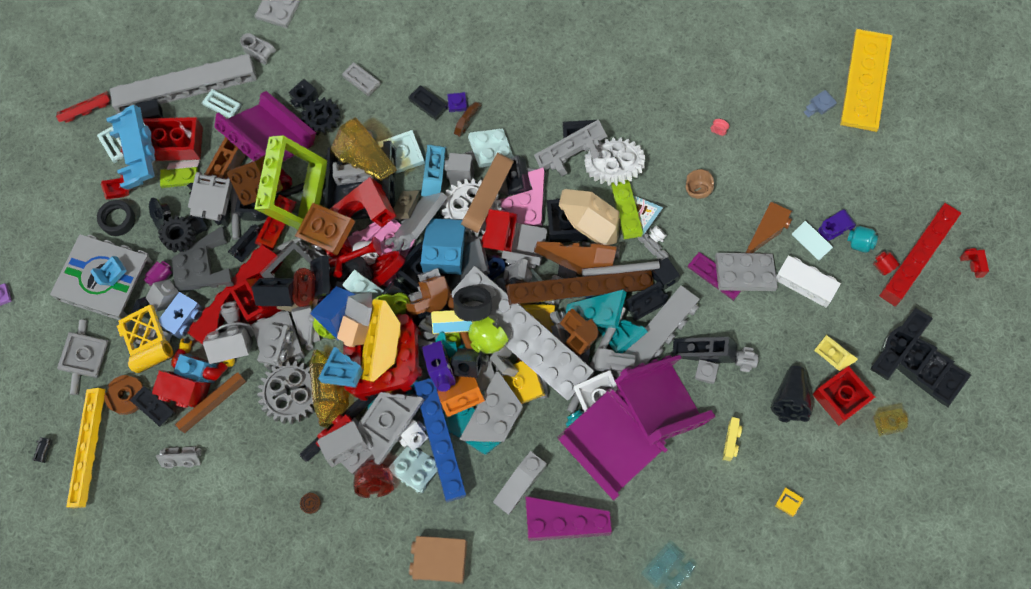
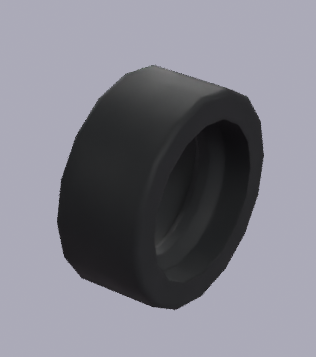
[97,200,136,236]
[453,286,492,322]

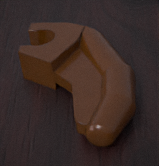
[453,102,481,137]

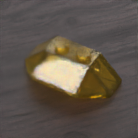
[309,349,349,428]

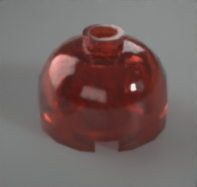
[353,460,394,498]

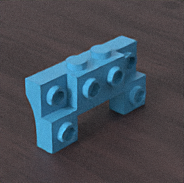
[106,105,155,190]

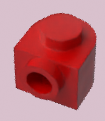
[872,251,900,276]

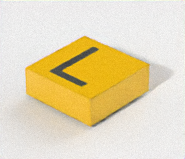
[775,488,804,517]

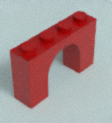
[326,177,396,258]

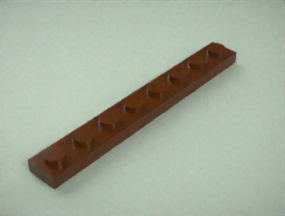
[506,270,653,305]

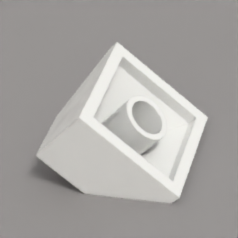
[573,370,619,412]

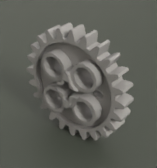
[257,361,322,424]

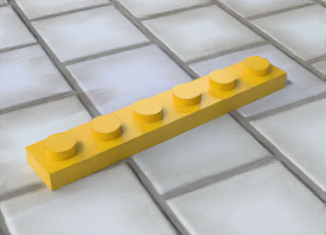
[66,388,105,508]

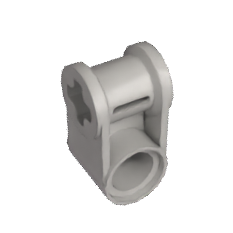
[240,33,276,65]

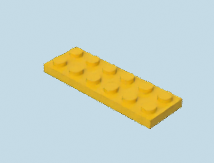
[840,29,892,132]

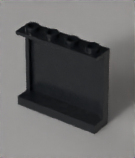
[323,140,396,220]

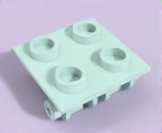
[387,446,437,493]

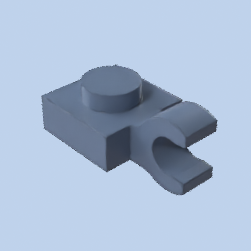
[804,90,837,117]

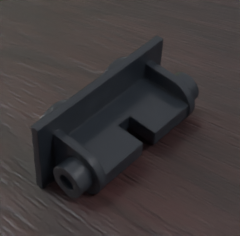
[228,224,261,263]

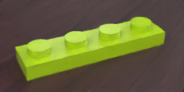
[610,180,643,239]

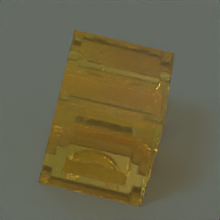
[873,408,908,437]

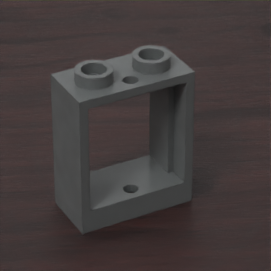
[260,241,316,292]

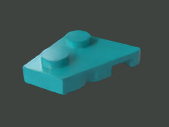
[597,320,648,353]

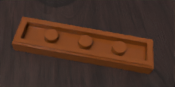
[175,372,247,433]

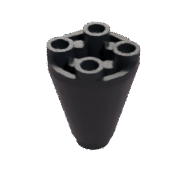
[770,365,812,423]

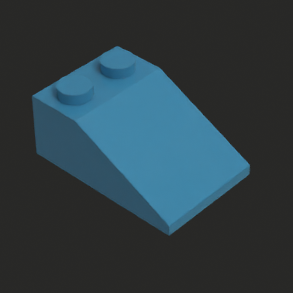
[421,218,466,275]

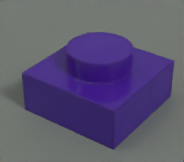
[447,92,467,112]

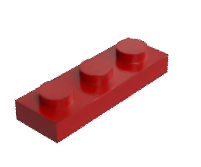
[56,91,111,123]
[255,195,296,251]

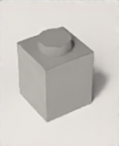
[146,279,179,312]

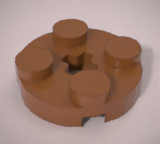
[104,375,144,415]

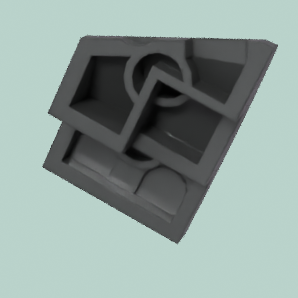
[448,238,490,292]

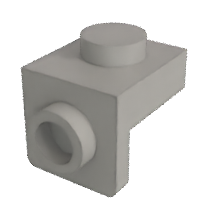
[490,346,518,377]

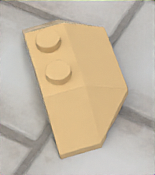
[559,189,620,246]

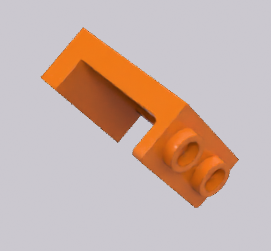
[436,376,485,417]

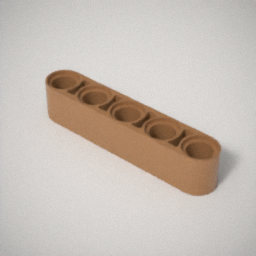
[461,152,514,233]

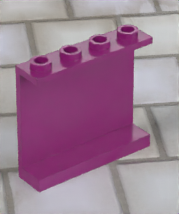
[214,91,316,162]
[615,355,715,445]
[556,388,668,501]

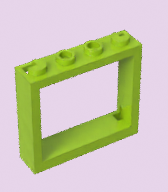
[254,135,327,230]

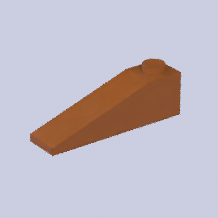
[534,241,616,275]

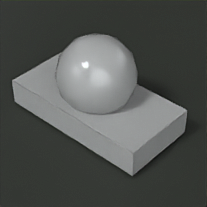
[503,258,532,285]

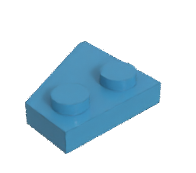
[318,347,364,387]

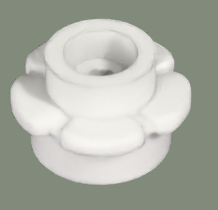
[649,226,667,243]

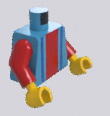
[171,338,235,383]

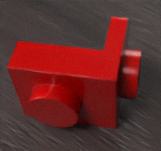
[101,175,132,200]

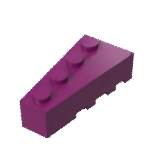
[525,496,612,541]

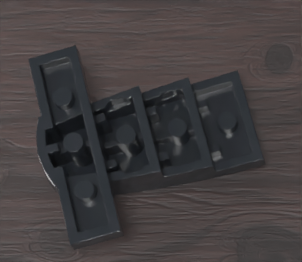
[870,308,971,408]

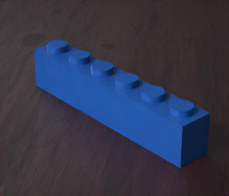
[414,378,466,503]

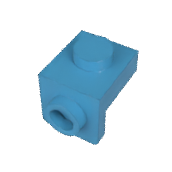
[90,256,127,286]

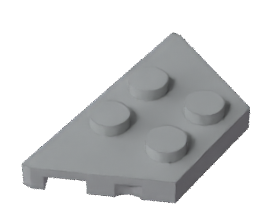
[460,371,523,442]
[357,392,425,465]

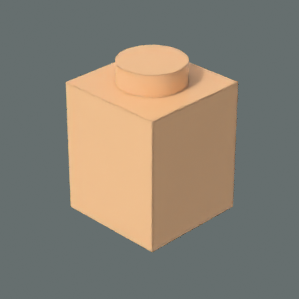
[337,316,370,347]

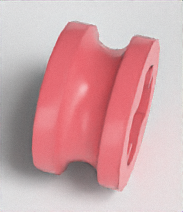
[711,119,729,136]

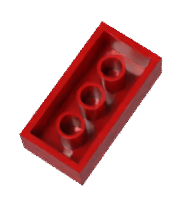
[121,117,203,161]

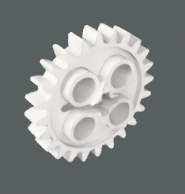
[585,137,645,186]
[441,179,502,238]

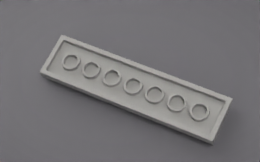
[451,266,595,401]

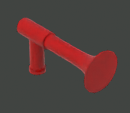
[329,237,382,278]

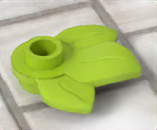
[375,293,409,315]

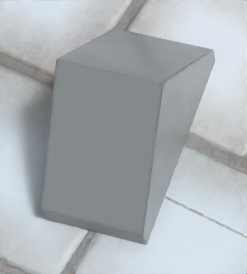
[345,292,372,326]

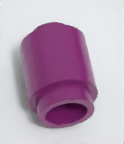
[144,261,172,287]

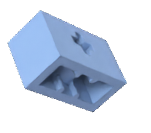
[159,292,203,339]

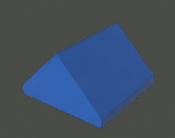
[310,286,356,341]

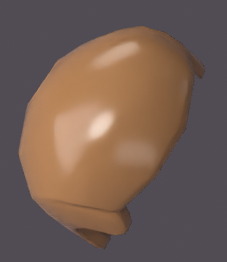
[685,169,714,199]

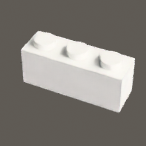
[776,255,841,308]

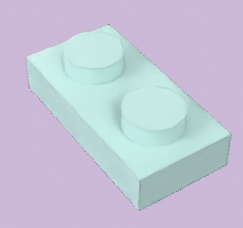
[343,270,383,300]

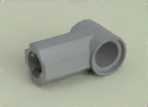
[594,349,635,372]

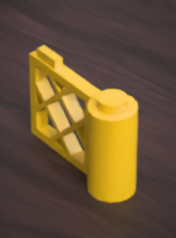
[117,305,173,373]

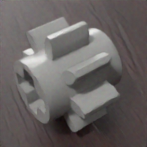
[735,347,758,372]

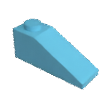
[421,145,445,196]

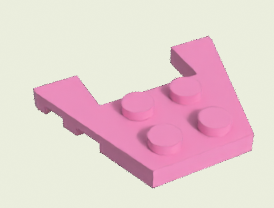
[499,168,545,227]
[347,219,417,287]

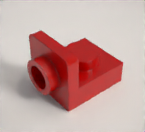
[959,248,989,278]

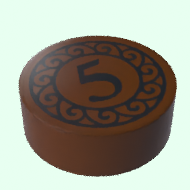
[300,493,321,514]

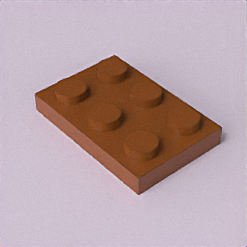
[295,203,355,255]

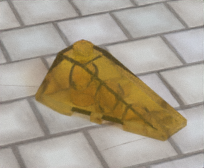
[331,117,397,180]

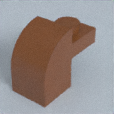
[406,276,448,314]
[560,308,598,356]

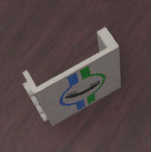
[50,234,153,320]

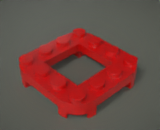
[343,314,422,400]

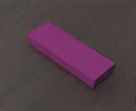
[687,252,741,301]

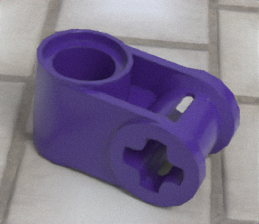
[817,209,856,241]

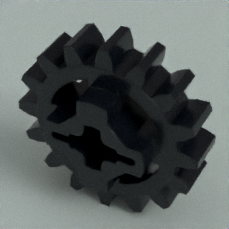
[301,97,341,135]

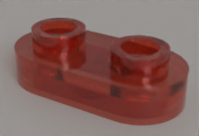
[293,268,315,308]

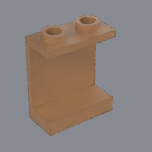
[409,536,467,584]

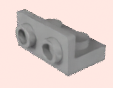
[257,324,293,367]

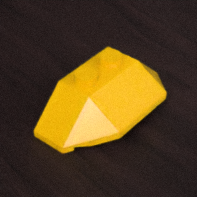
[361,299,401,382]

